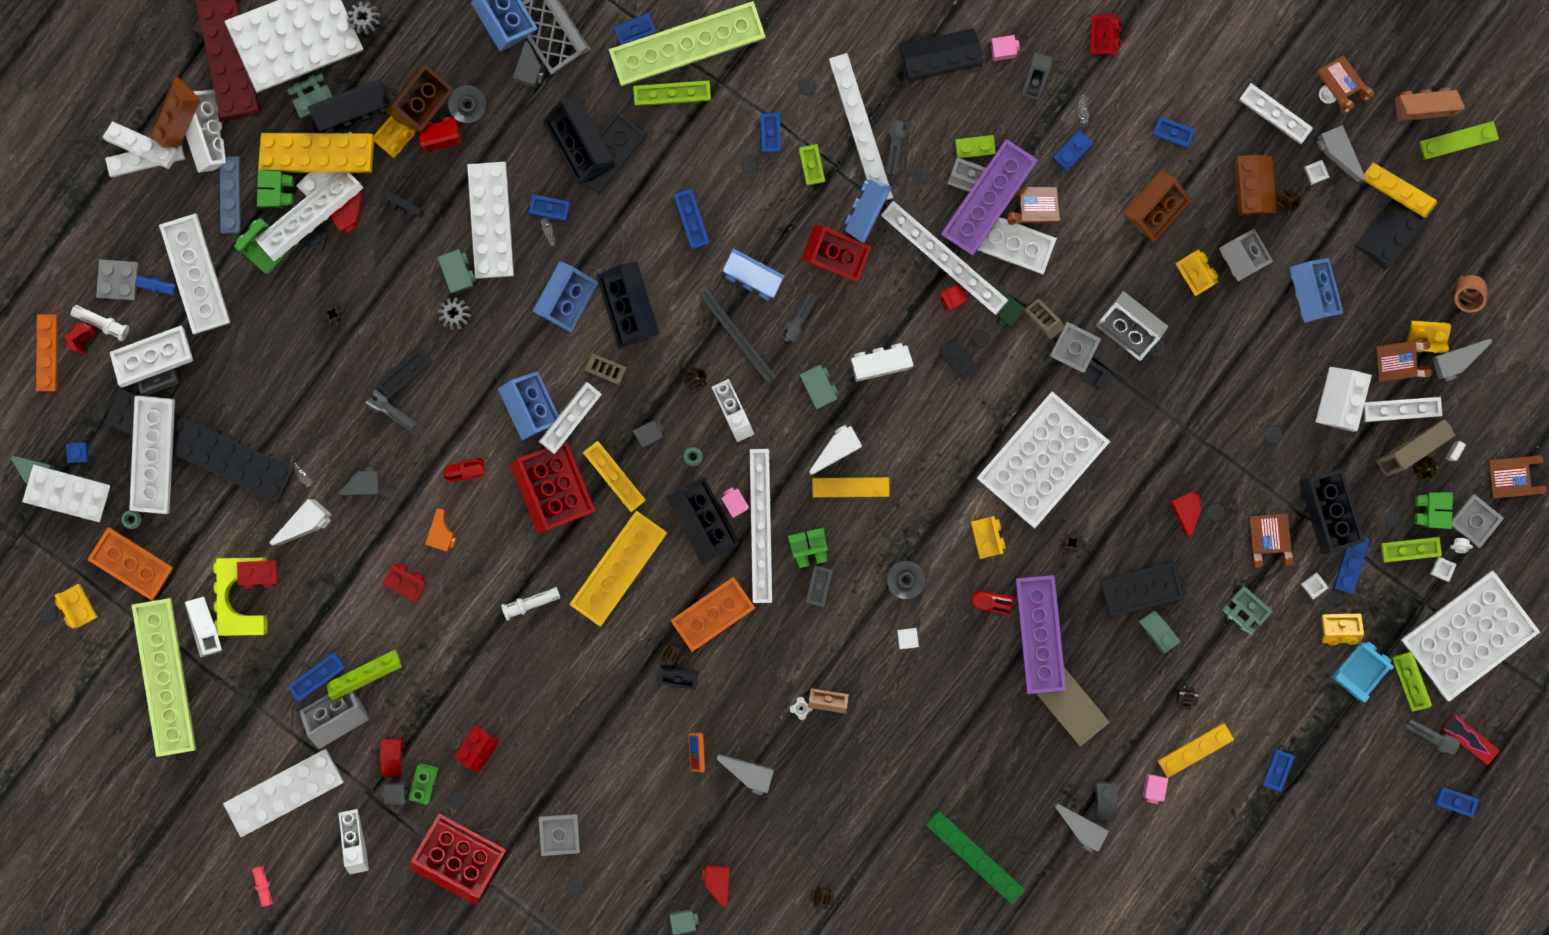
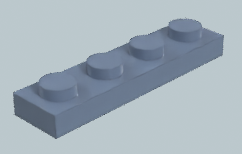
[220,156,241,234]

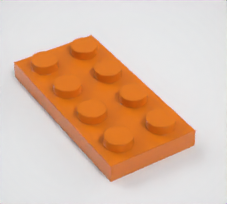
[87,527,174,601]
[670,577,755,652]

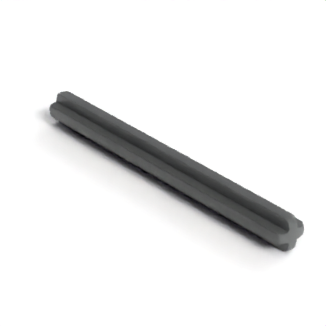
[700,289,776,384]

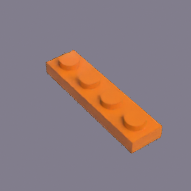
[36,314,58,391]

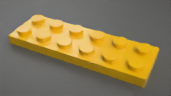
[258,133,374,173]
[569,511,667,627]

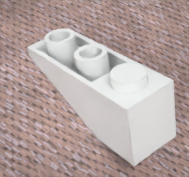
[712,379,754,442]
[185,597,222,658]
[339,809,369,874]

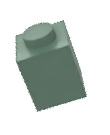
[670,909,699,935]

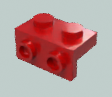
[64,323,98,355]
[237,560,280,589]
[454,725,499,773]

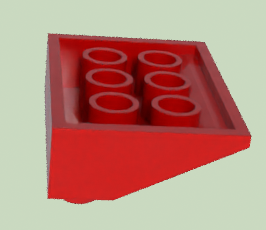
[509,441,596,535]
[408,814,506,905]

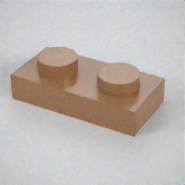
[808,688,849,714]

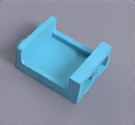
[1331,642,1394,703]

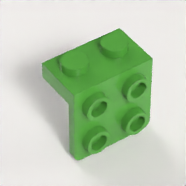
[234,218,292,274]

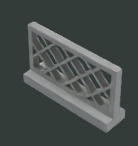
[522,0,591,75]

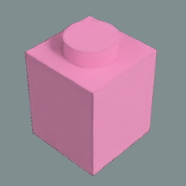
[990,35,1020,61]
[721,487,750,518]
[1142,773,1168,804]

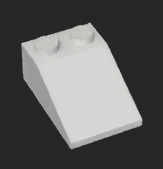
[809,425,862,475]
[269,499,332,545]

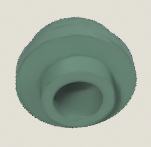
[683,447,703,466]
[122,510,141,529]

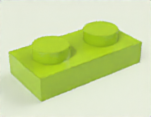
[955,135,996,159]
[799,144,825,186]

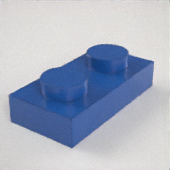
[614,13,656,45]
[761,113,781,153]
[1152,116,1195,149]
[1053,130,1093,171]
[529,194,570,221]
[1262,749,1295,792]
[1435,786,1479,818]

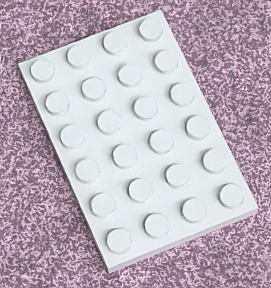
[225,0,363,93]
[976,392,1110,528]
[1401,571,1540,702]

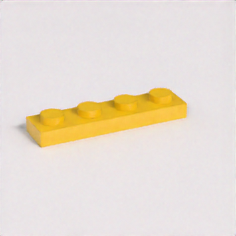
[1363,163,1437,218]
[583,441,646,512]
[812,477,889,498]
[1157,723,1234,778]

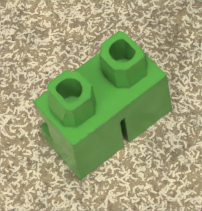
[257,170,294,209]
[1414,492,1453,529]
[788,528,828,568]
[408,763,439,805]

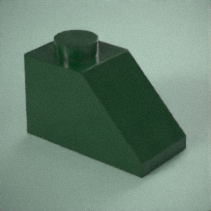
[994,285,1025,328]

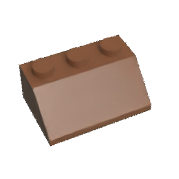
[1395,88,1465,121]

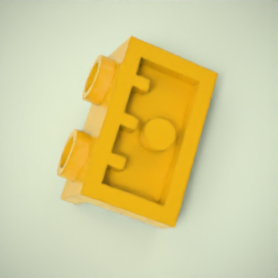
[374,116,417,158]
[1175,250,1218,296]
[1407,321,1451,353]
[971,516,1006,559]
[55,584,98,629]
[1321,614,1364,645]

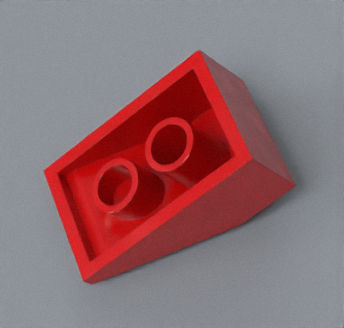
[801,224,871,282]

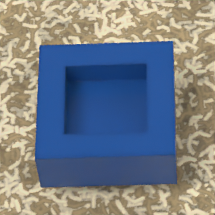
[66,443,88,463]

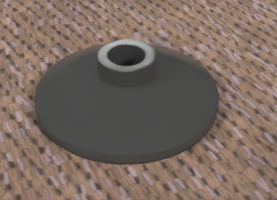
[448,85,487,123]
[887,561,925,599]

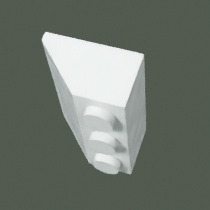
[851,343,913,382]
[1315,367,1372,432]

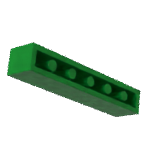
[925,809,1025,904]

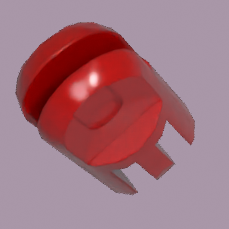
[443,458,485,482]
[971,591,1015,616]

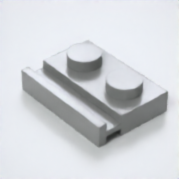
[947,158,986,192]

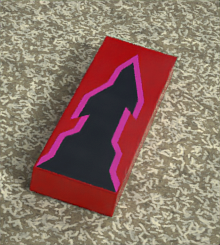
[1441,714,1500,765]

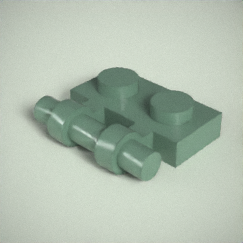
[287,73,333,119]
[1222,586,1273,636]

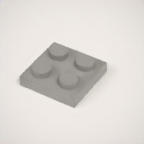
[96,259,139,301]
[1049,322,1101,373]
[1452,494,1504,548]
[539,814,580,856]

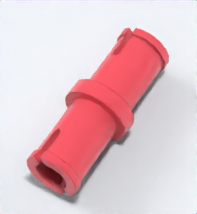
[251,866,273,907]

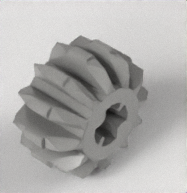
[347,2,380,35]
[438,297,471,330]

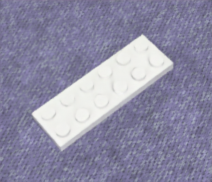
[467,162,514,279]
[255,173,363,261]
[159,213,231,335]
[129,396,175,514]
[223,748,344,837]

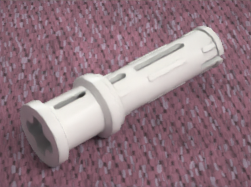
[70,305,129,341]
[501,587,561,621]

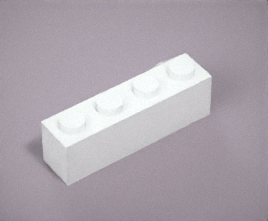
[185,89,226,173]

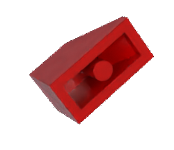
[330,191,364,234]
[938,284,969,314]
[1170,492,1202,536]
[380,738,404,778]
[702,864,730,907]

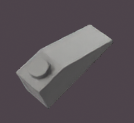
[1317,125,1365,182]
[1432,339,1492,381]
[717,754,774,795]
[1054,802,1109,852]

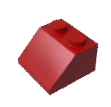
[419,117,463,153]

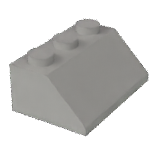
[1095,291,1168,361]
[299,690,369,749]

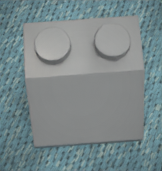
[1219,229,1273,281]

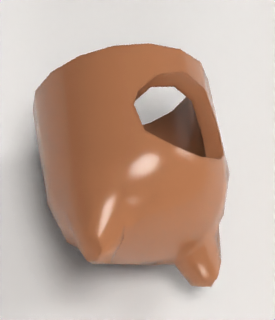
[1455,275,1488,313]

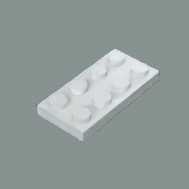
[977,218,1057,275]
[110,325,193,388]
[22,464,110,522]

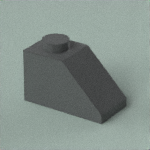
[513,42,544,88]
[1021,52,1052,101]
[633,420,665,449]
[339,467,381,496]
[381,781,410,805]
[1094,781,1118,821]

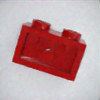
[1091,14,1122,56]
[382,563,428,603]

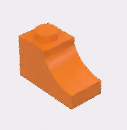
[425,508,457,552]

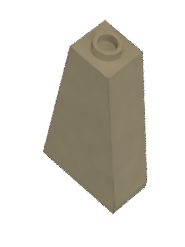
[1376,420,1456,477]

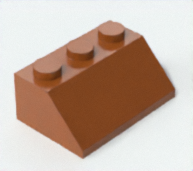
[151,77,201,148]
[1233,155,1277,217]
[1123,171,1192,243]

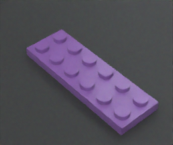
[941,139,1038,256]
[1016,575,1066,694]

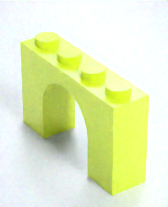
[213,558,268,636]

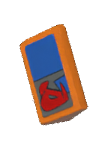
[688,732,706,772]

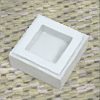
[1303,160,1329,185]
[1445,441,1466,461]
[1430,557,1457,582]
[1301,572,1329,599]
[897,628,919,649]

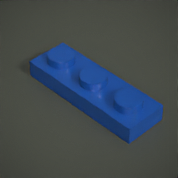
[674,189,710,250]
[1333,537,1370,594]
[287,652,346,702]

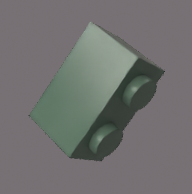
[438,249,476,295]
[800,364,839,410]

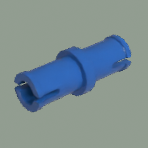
[135,275,176,296]

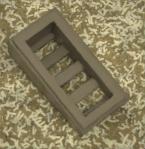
[1024,298,1064,339]
[585,353,627,386]

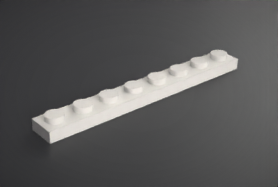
[829,53,893,201]
[881,201,1009,315]
[750,449,772,603]

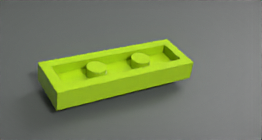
[1381,537,1442,562]
[1392,651,1432,712]

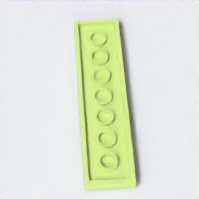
[609,1,766,87]
[132,598,196,757]

